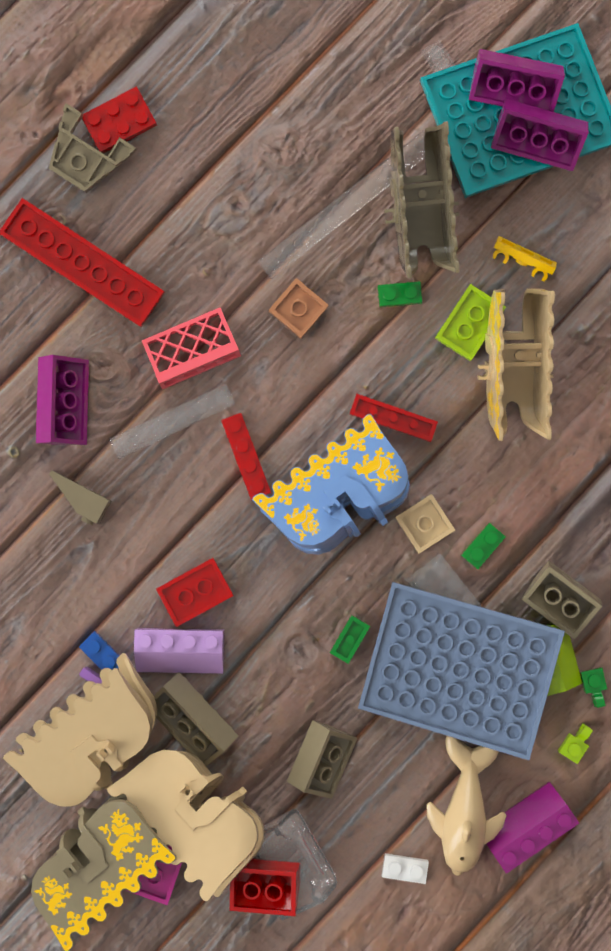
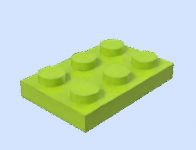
[435,284,506,361]

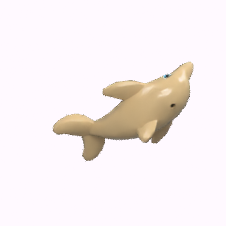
[427,736,506,876]

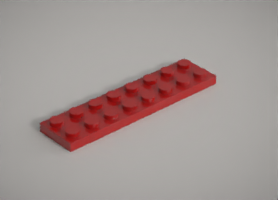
[0,198,165,328]

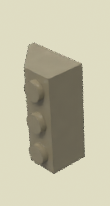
[522,560,602,639]
[287,720,357,799]

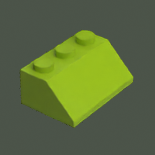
[547,623,582,696]

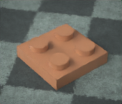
[268,278,329,339]

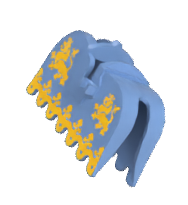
[252,414,410,555]

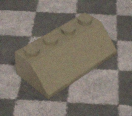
[154,672,238,766]

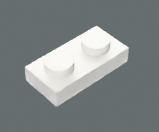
[382,853,429,884]

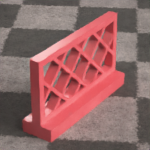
[142,308,241,389]

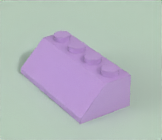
[134,628,224,674]

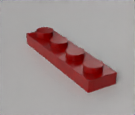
[349,393,438,442]
[221,413,271,501]

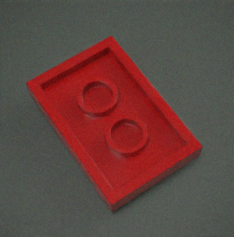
[82,86,157,154]
[156,558,234,627]

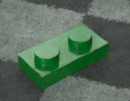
[377,281,422,308]
[461,523,506,570]
[329,615,370,664]

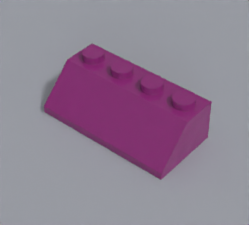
[469,49,565,112]
[491,98,589,171]
[36,355,89,445]
[486,782,579,874]

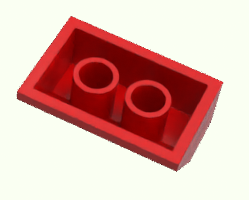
[229,859,301,916]

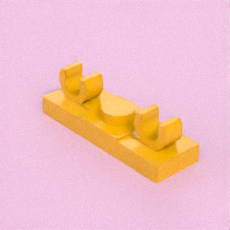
[493,236,557,282]

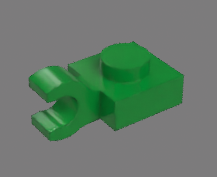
[580,667,607,708]

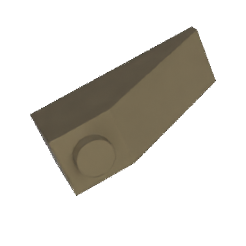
[49,470,112,525]

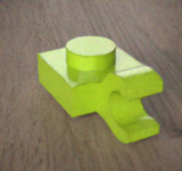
[558,724,593,764]

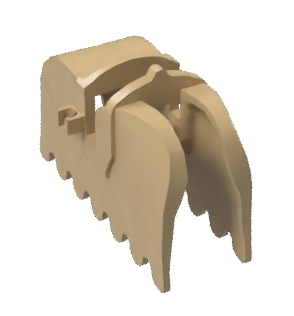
[3,653,158,807]
[107,750,265,901]

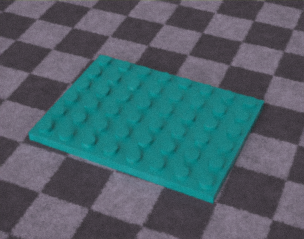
[420,23,611,198]

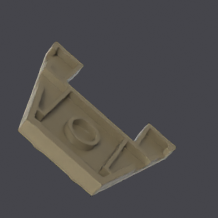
[49,103,137,193]

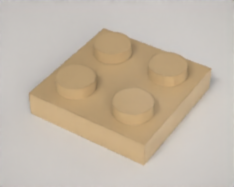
[395,494,455,554]

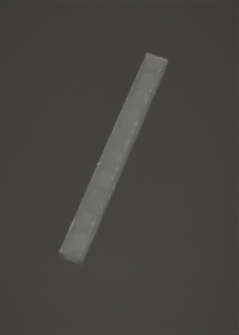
[258,130,425,279]

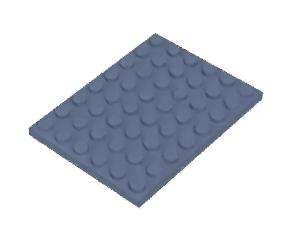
[358,582,565,760]

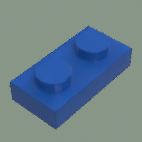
[79,631,120,670]

